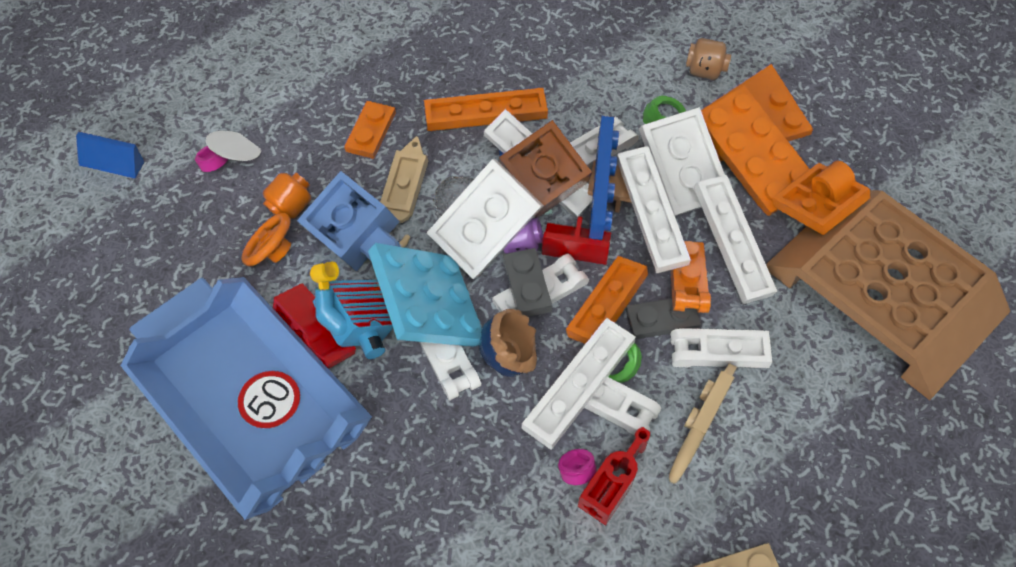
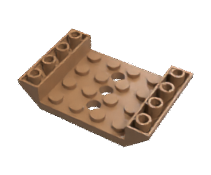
[766,190,1010,400]

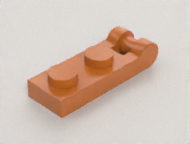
[671,241,711,313]

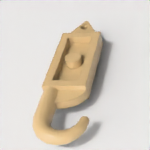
[380,136,428,248]
[669,363,737,484]

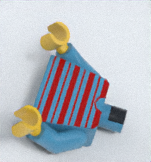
[310,261,393,359]

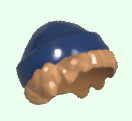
[479,309,537,377]

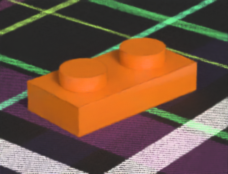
[344,101,396,159]

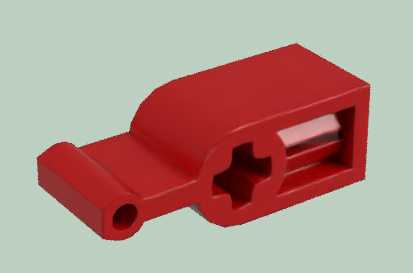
[273,283,356,369]
[578,427,650,526]

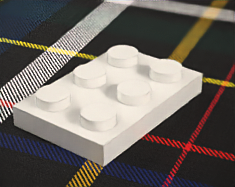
[639,107,725,216]
[427,159,544,279]

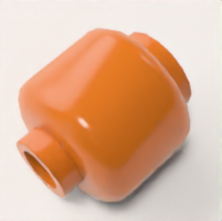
[263,172,311,219]

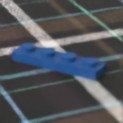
[589,116,619,240]

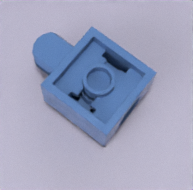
[297,171,401,271]

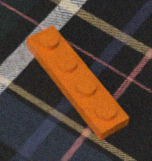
[424,88,548,131]

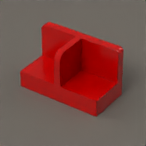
[542,216,611,265]

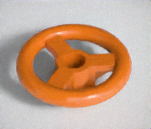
[241,213,291,266]

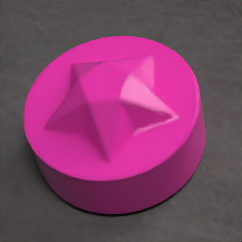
[195,146,228,172]
[558,449,597,485]

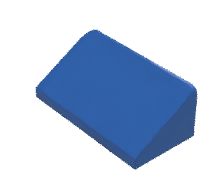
[76,132,144,178]

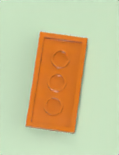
[701,85,810,216]

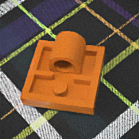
[773,160,870,235]

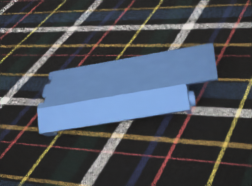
[120,277,372,520]

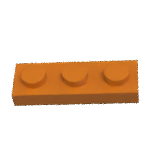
[566,256,648,344]

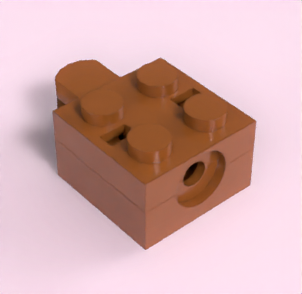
[499,120,592,218]

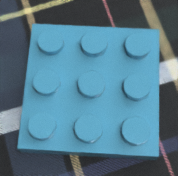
[368,243,482,347]

